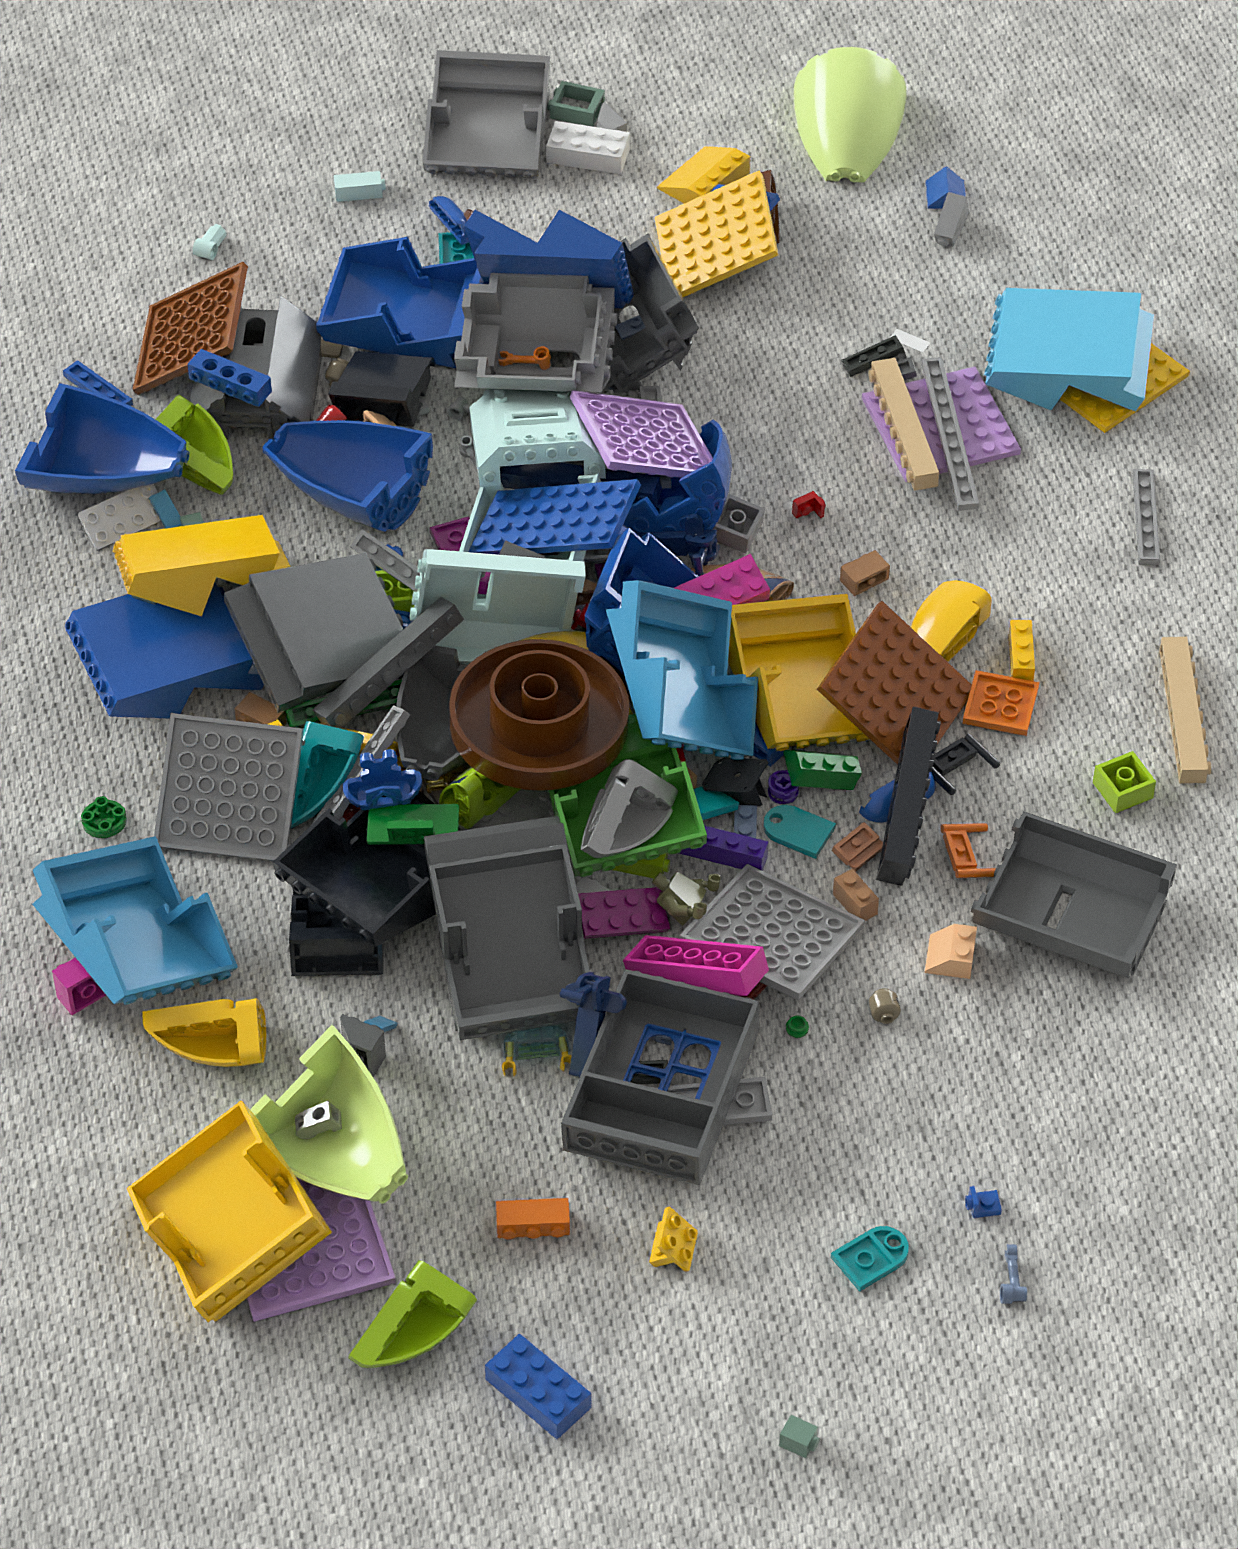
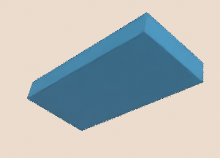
[149,489,181,529]
[364,1016,398,1032]

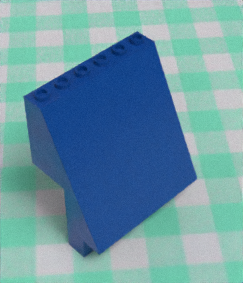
[464,210,634,308]
[316,237,483,368]
[65,582,264,719]

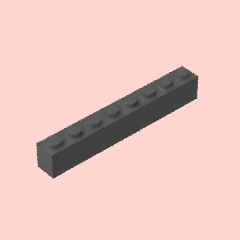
[313,597,464,729]

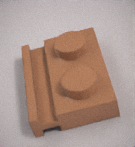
[832,822,883,872]

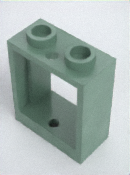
[547,81,605,127]

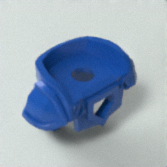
[343,749,422,811]

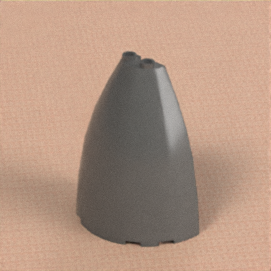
[397,645,467,781]

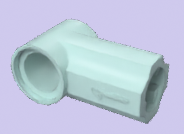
[193,224,226,260]

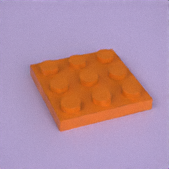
[962,670,1040,736]

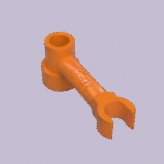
[498,346,551,370]

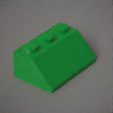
[783,750,862,790]

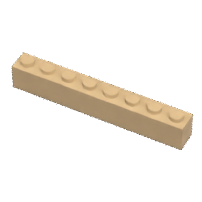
[868,358,939,491]
[1159,637,1211,784]

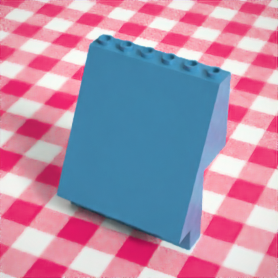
[606,580,758,760]
[32,836,238,1005]

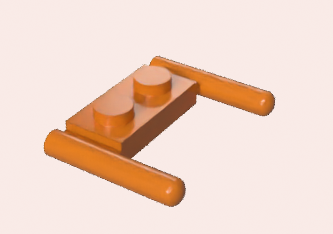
[941,823,996,878]

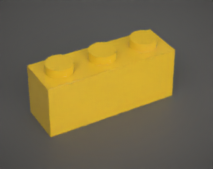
[1008,620,1035,681]

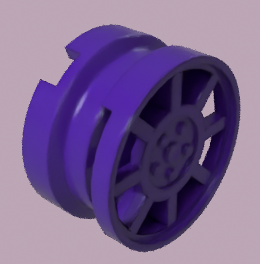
[768,770,799,805]

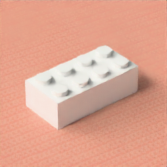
[546,121,630,174]

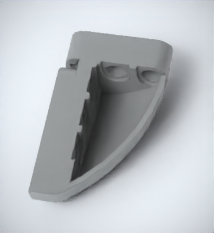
[581,760,678,858]

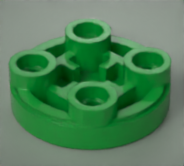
[81,796,127,838]

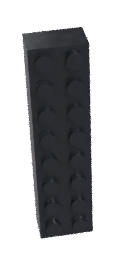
[876,706,941,886]

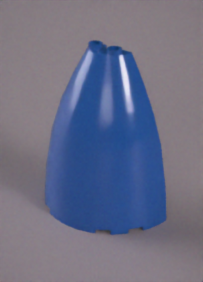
[15,383,190,494]
[623,419,732,533]
[262,420,433,532]

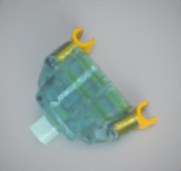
[502,1025,572,1076]

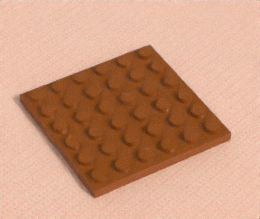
[133,262,248,395]
[816,601,972,765]

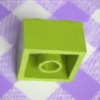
[1093,751,1156,814]

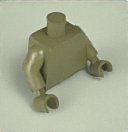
[652,872,721,926]

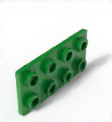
[367,804,459,845]

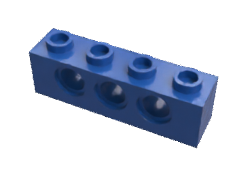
[187,349,272,407]

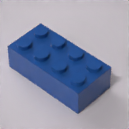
[485,1333,592,1440]

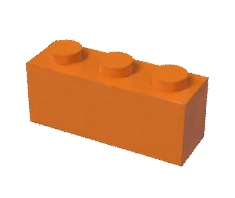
[496,1198,570,1240]

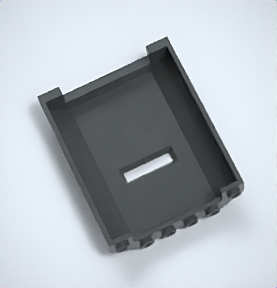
[971,811,1177,978]

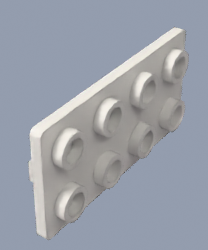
[78,484,161,550]

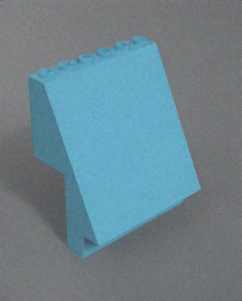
[984,288,1154,412]

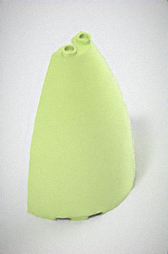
[794,47,907,182]
[250,1025,408,1204]

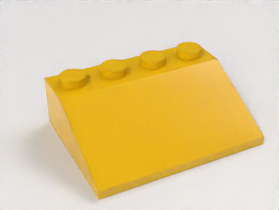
[657,146,750,204]

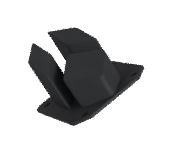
[702,757,768,807]

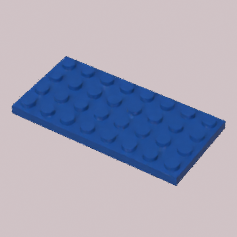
[469,479,641,555]

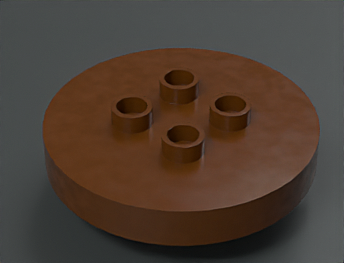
[450,639,629,791]

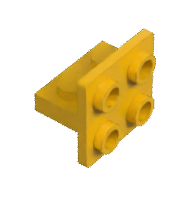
[649,1206,698,1272]

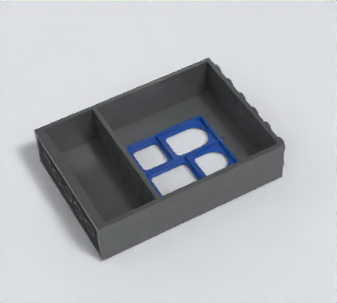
[561,969,760,1185]

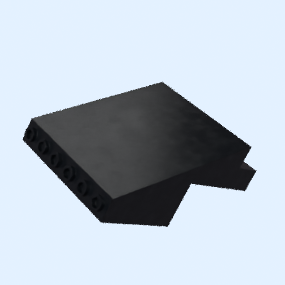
[273,795,461,946]

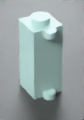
[334,171,386,202]

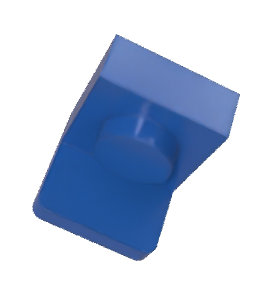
[965,1186,1002,1218]

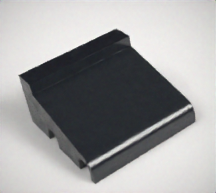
[328,351,436,427]
[289,890,384,976]

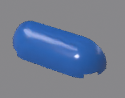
[429,196,469,245]
[859,772,936,823]

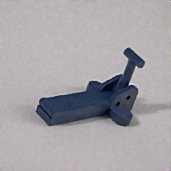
[636,513,720,576]
[560,972,627,1078]

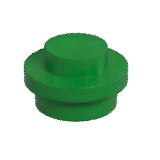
[786,1015,809,1038]

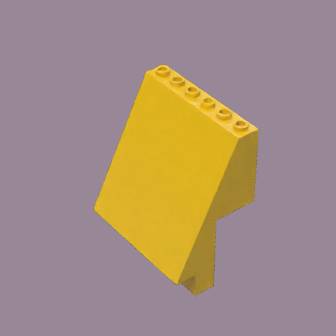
[113,515,291,617]
[728,594,869,751]
[127,1100,332,1322]

